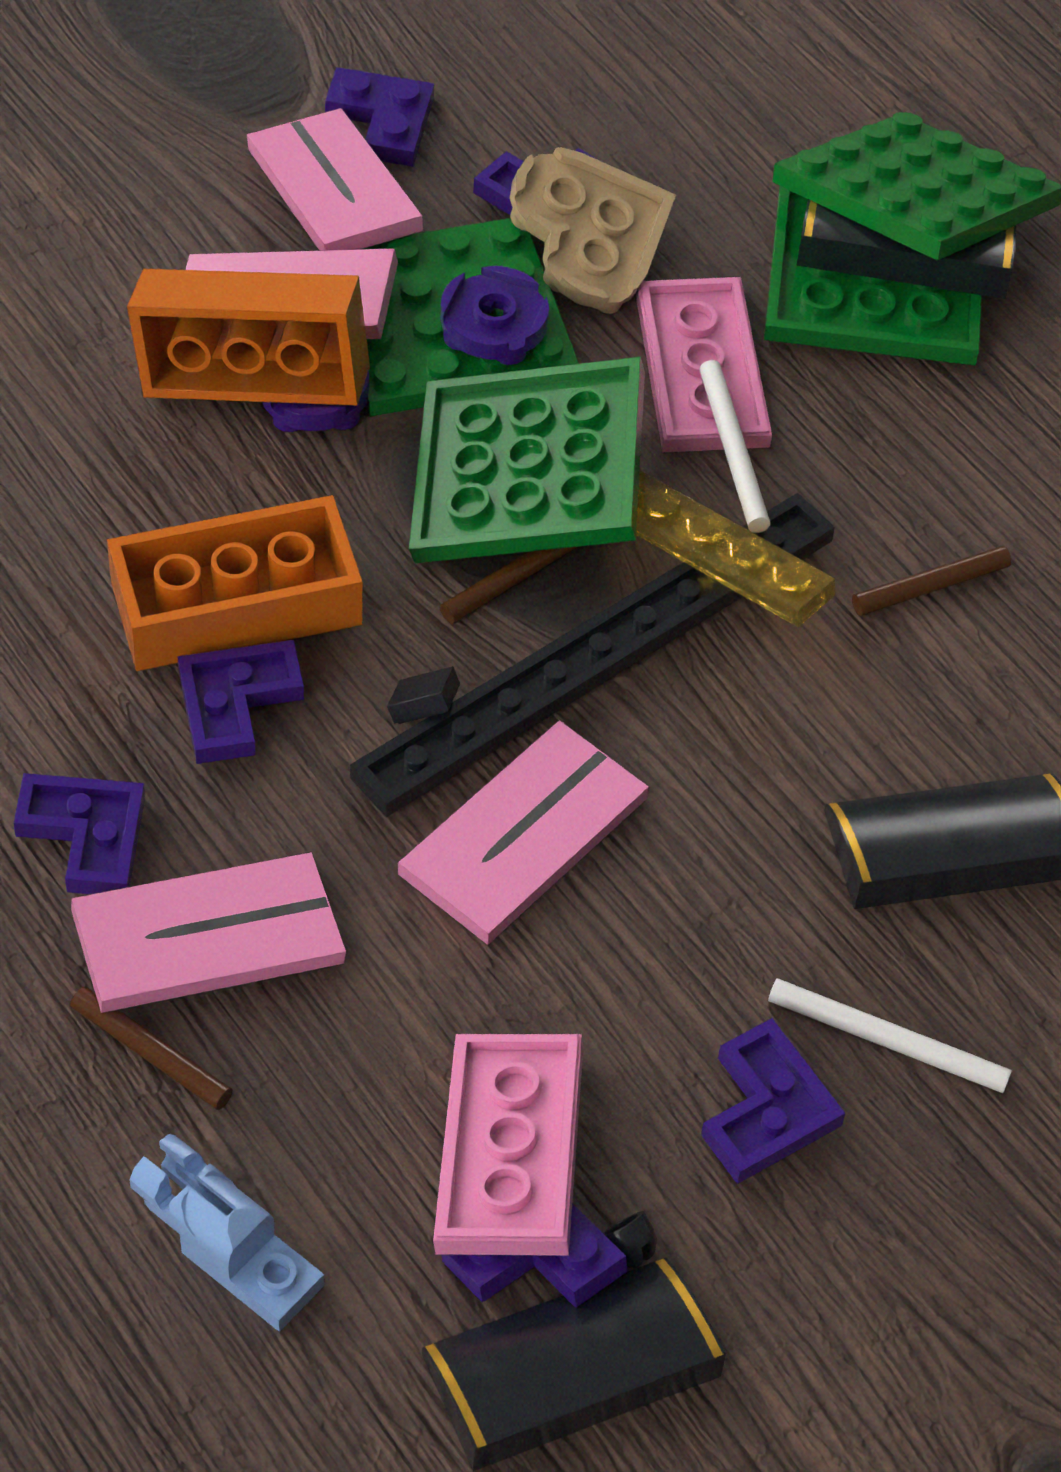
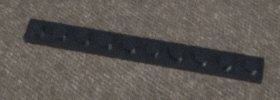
[350,493,835,817]

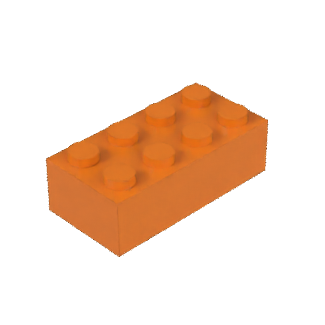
[127,269,370,406]
[107,495,363,671]

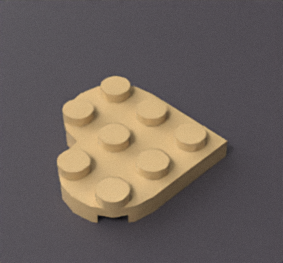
[510,147,676,314]

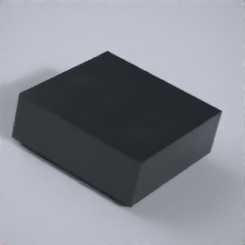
[387,666,460,724]

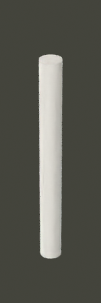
[699,360,770,533]
[768,978,1012,1093]

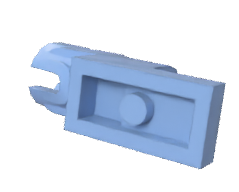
[130,1134,324,1332]

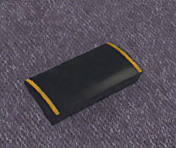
[796,199,1016,299]
[824,773,1061,909]
[422,1257,726,1471]

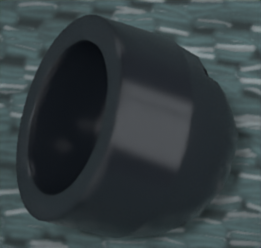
[602,1211,657,1268]

